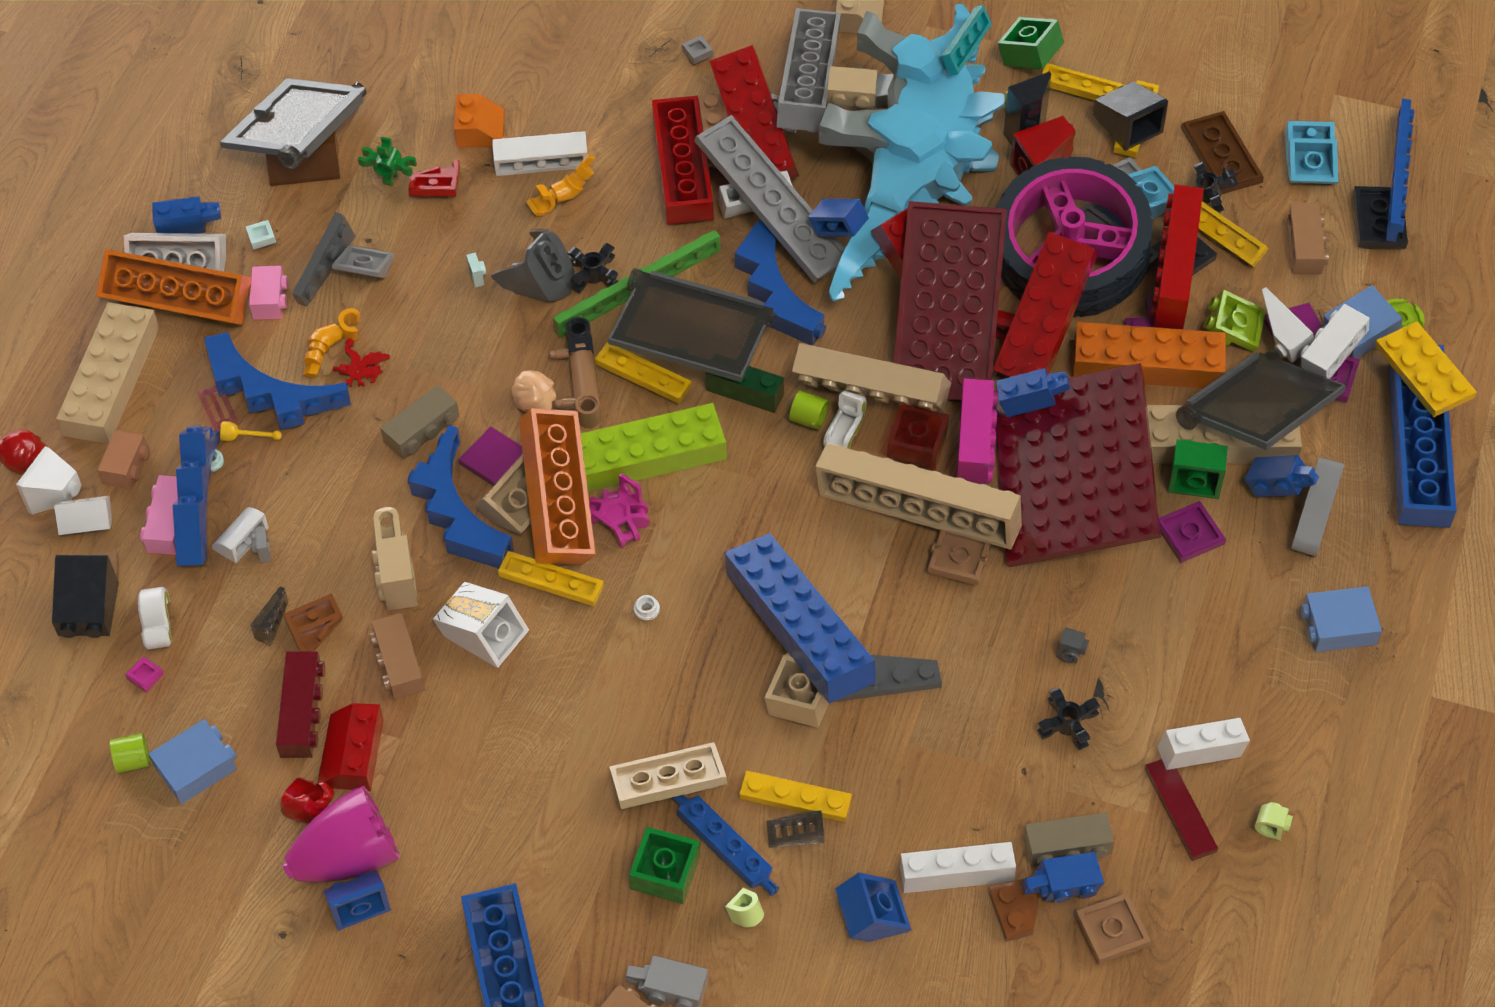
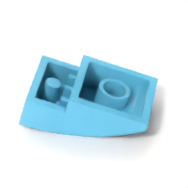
[1285,121,1338,184]
[1093,166,1174,228]

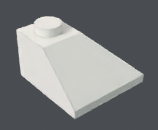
[16,446,82,514]

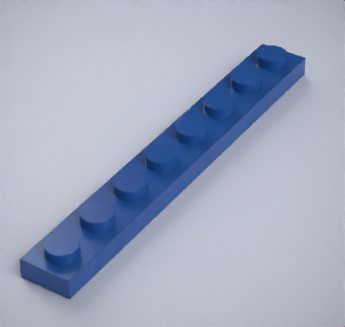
[1386,98,1415,242]

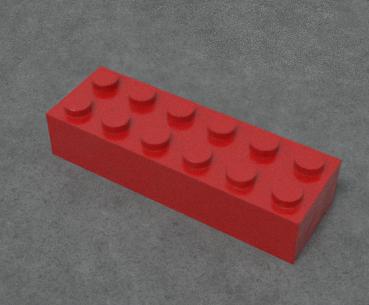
[709,44,799,180]
[652,95,714,225]
[1150,184,1204,329]
[993,231,1098,378]

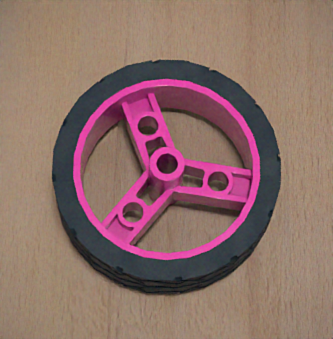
[996,157,1152,317]

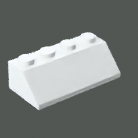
[124,233,226,271]

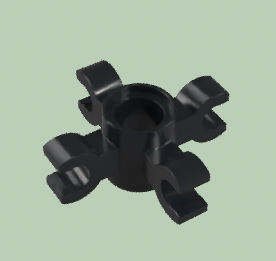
[1193,162,1238,213]
[567,243,619,293]
[1037,687,1100,750]

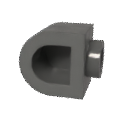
[1056,627,1089,664]

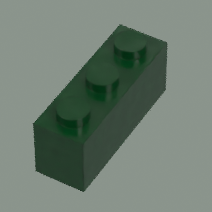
[706,355,784,413]

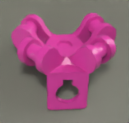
[589,473,650,548]

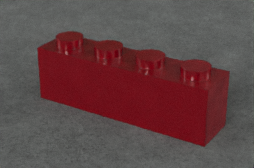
[276,651,325,758]

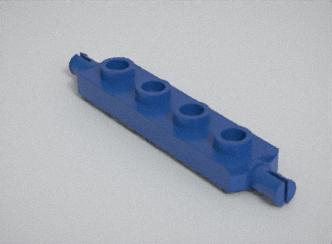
[671,795,779,896]

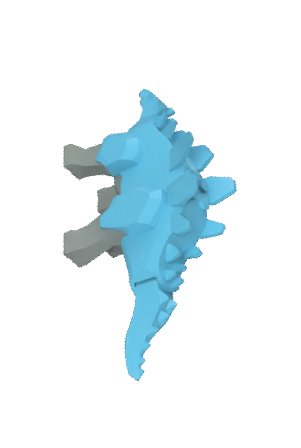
[819,4,1005,301]

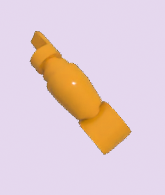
[526,154,596,216]
[303,308,360,378]

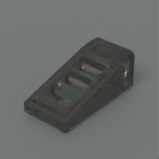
[251,586,289,646]
[767,810,824,848]

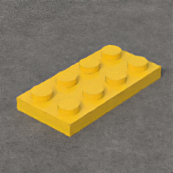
[1375,321,1477,417]

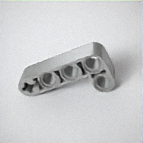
[1291,457,1344,557]

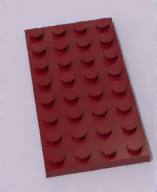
[893,201,1007,402]

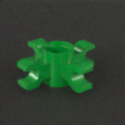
[358,137,417,186]

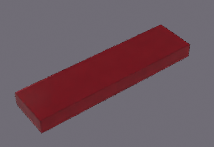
[1145,759,1218,861]

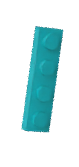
[941,5,992,76]

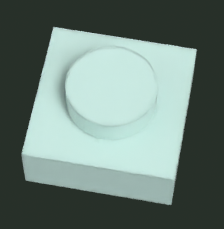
[246,220,276,250]
[466,253,487,288]

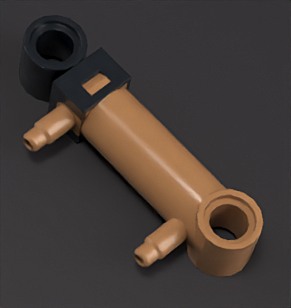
[549,317,601,428]

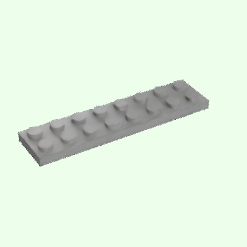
[694,115,845,283]

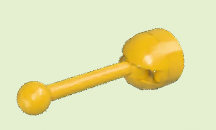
[220,421,282,442]

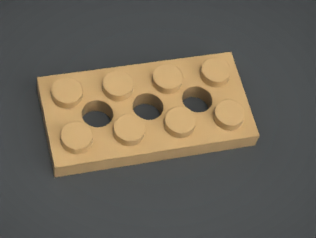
[609,742,727,809]

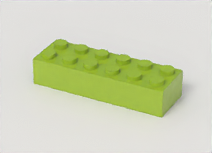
[580,403,727,492]

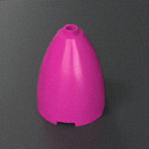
[282,786,400,883]

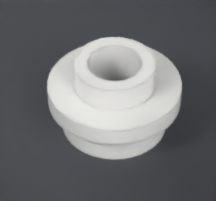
[634,595,660,621]

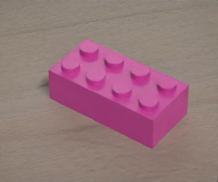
[957,378,998,485]

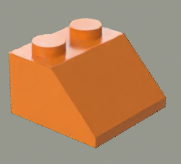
[454,94,504,148]

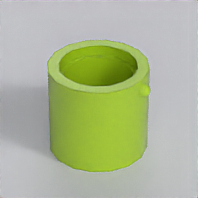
[789,390,829,430]
[110,732,151,774]

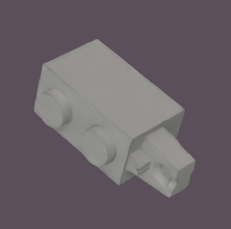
[625,955,709,1007]

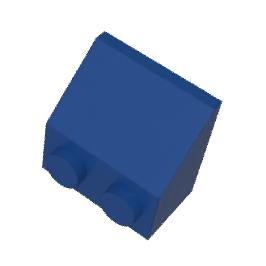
[324,871,391,931]
[835,873,911,942]

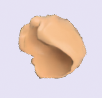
[511,370,556,412]

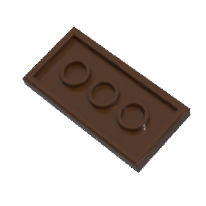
[1181,111,1264,195]

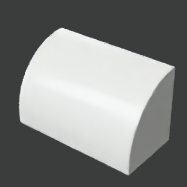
[54,496,112,535]
[212,507,269,563]

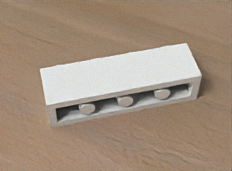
[492,131,588,176]
[900,842,1016,893]

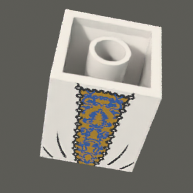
[433,582,529,668]

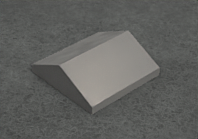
[332,245,394,278]

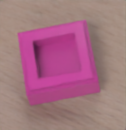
[125,656,164,693]

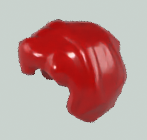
[0,429,47,475]
[280,777,335,823]

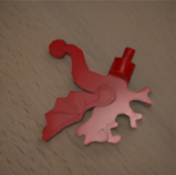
[333,338,390,387]

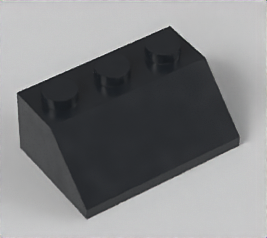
[1003,71,1052,146]

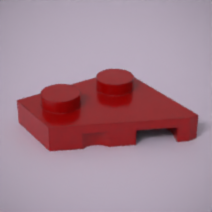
[409,160,460,197]

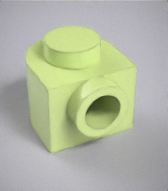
[1255,802,1293,841]
[725,888,764,927]

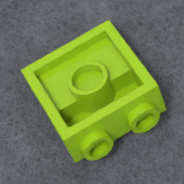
[1203,289,1266,352]

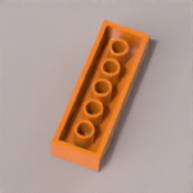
[96,249,252,325]
[1073,322,1226,389]
[519,408,595,565]

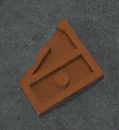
[283,593,343,651]
[989,876,1040,942]

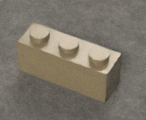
[381,385,459,459]
[1023,812,1114,866]

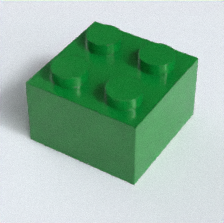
[998,17,1064,69]
[1168,439,1228,499]
[629,827,700,904]

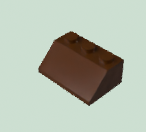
[264,128,340,186]

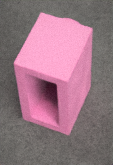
[249,266,289,320]

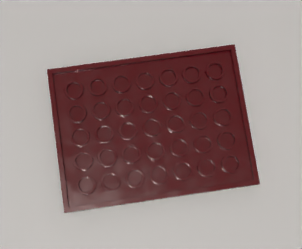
[996,363,1161,567]

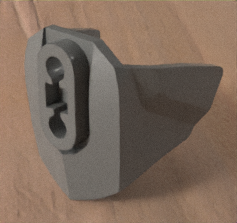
[491,229,575,301]

